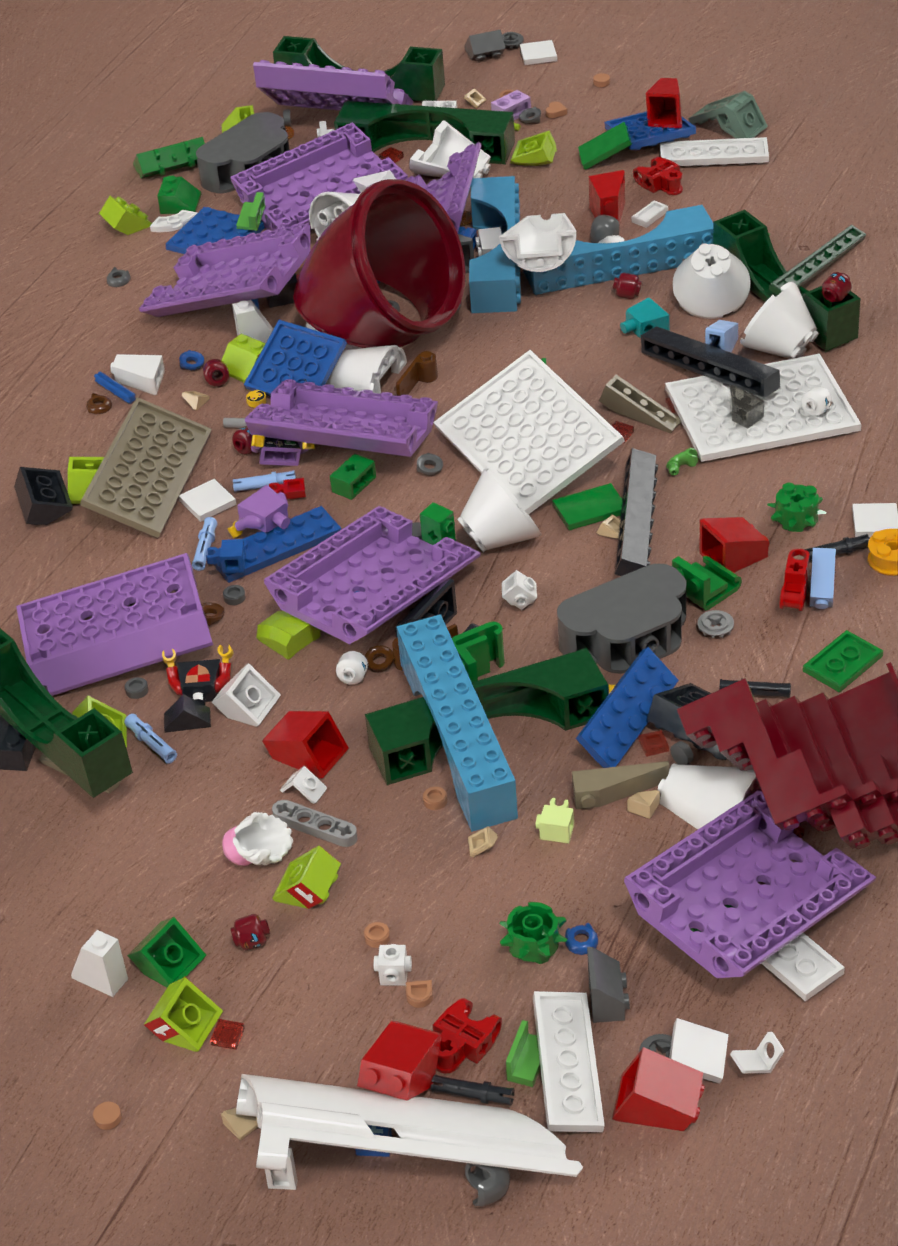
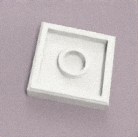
[520,40,557,65]
[179,479,236,522]
[852,503,898,537]
[669,1018,728,1084]

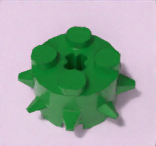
[767,482,827,532]
[499,902,567,964]

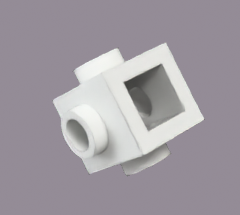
[502,570,537,610]
[374,944,412,985]

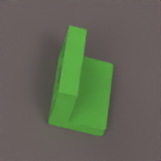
[236,192,266,231]
[506,1020,540,1087]

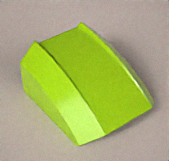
[510,130,557,166]
[256,611,321,660]

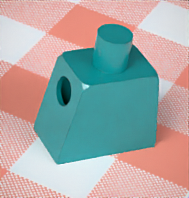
[620,297,670,338]

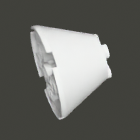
[309,192,361,240]
[673,244,750,319]
[740,281,819,359]
[457,467,541,552]

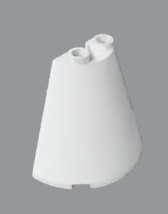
[409,121,491,178]
[499,213,576,272]
[325,345,407,394]
[658,763,762,829]

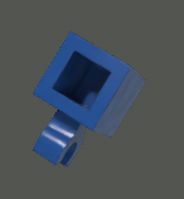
[206,539,246,573]

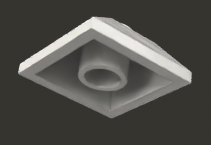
[212,663,281,727]

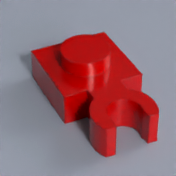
[269,478,306,499]

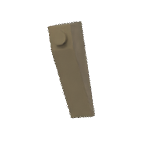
[599,375,681,433]
[572,761,669,809]

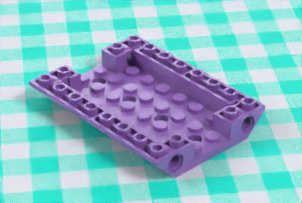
[253,60,413,110]
[230,122,408,231]
[405,142,481,234]
[139,223,310,317]
[245,379,438,457]
[264,506,480,644]
[16,553,213,696]
[624,790,876,978]

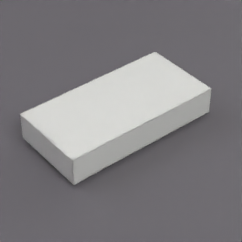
[631,201,668,228]

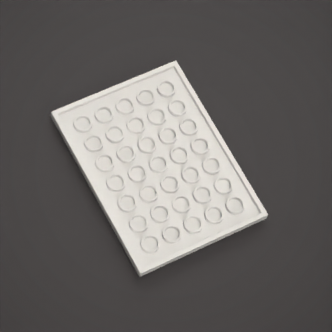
[433,350,625,514]
[665,354,861,462]

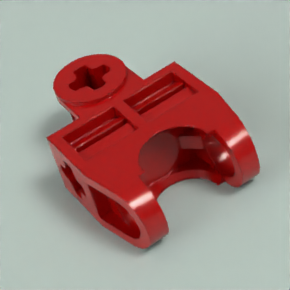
[633,157,683,195]
[780,549,810,611]
[432,998,502,1074]

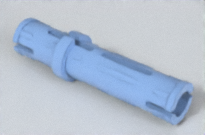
[233,470,296,492]
[192,517,217,571]
[124,714,177,764]

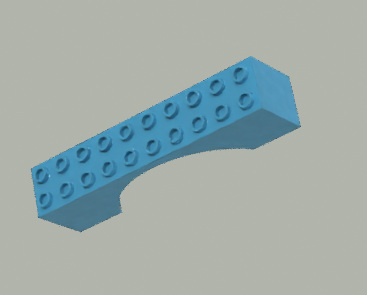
[469,176,521,313]
[523,205,713,295]
[396,614,518,832]

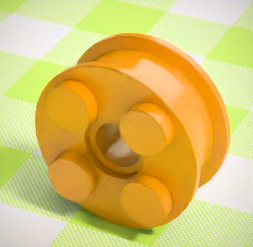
[868,529,898,576]

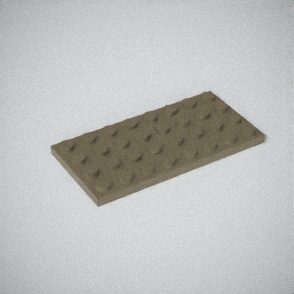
[80,397,212,538]

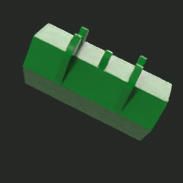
[133,137,205,179]

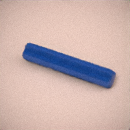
[94,372,136,404]

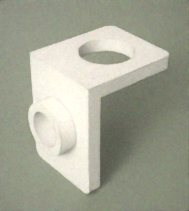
[280,766,327,804]
[730,1032,784,1074]

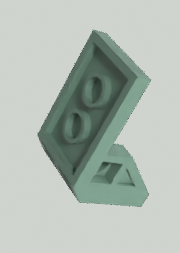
[688,91,768,139]

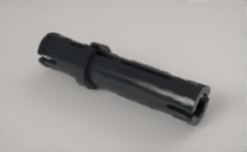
[804,534,870,562]
[719,678,791,698]
[431,1075,515,1106]

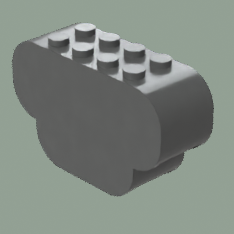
[196,112,290,193]
[557,564,686,674]

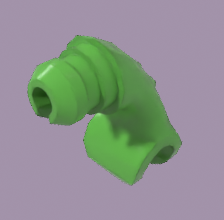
[666,448,698,475]

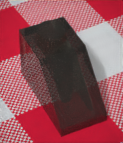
[729,385,764,429]

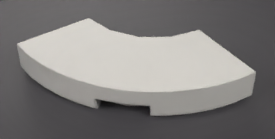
[150,210,197,232]

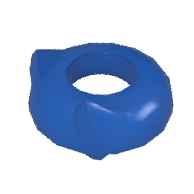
[179,350,205,370]
[565,923,598,955]

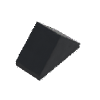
[164,694,211,733]

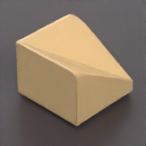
[627,790,660,819]

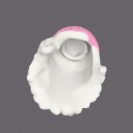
[222,812,293,866]

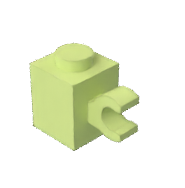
[536,798,574,843]

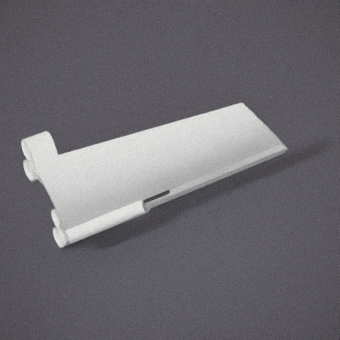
[236,1074,583,1177]

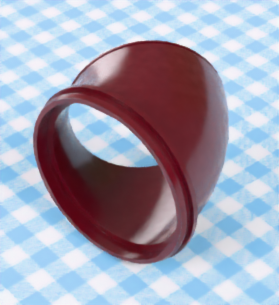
[293,179,465,348]

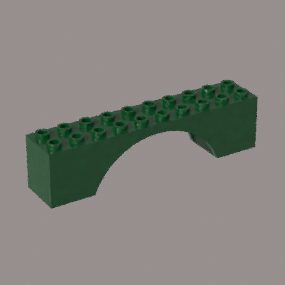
[273,36,445,101]
[334,101,515,165]
[713,210,861,351]
[0,628,133,798]
[365,648,609,785]

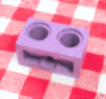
[491,90,531,120]

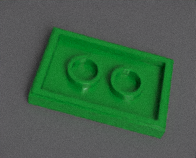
[578,122,632,170]
[552,483,622,530]
[803,630,883,693]

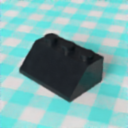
[14,467,73,525]
[395,579,457,638]

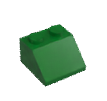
[157,175,202,214]
[127,917,206,988]

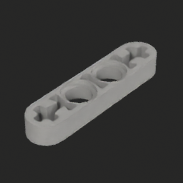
[272,800,358,847]

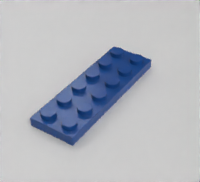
[213,506,342,583]
[575,647,679,768]

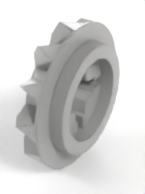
[698,610,734,638]

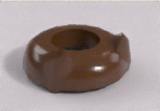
[86,393,112,414]
[201,602,225,627]
[365,645,394,671]

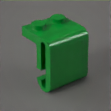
[672,556,742,610]
[452,621,505,682]

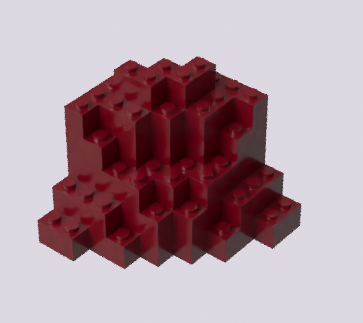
[677,662,898,849]

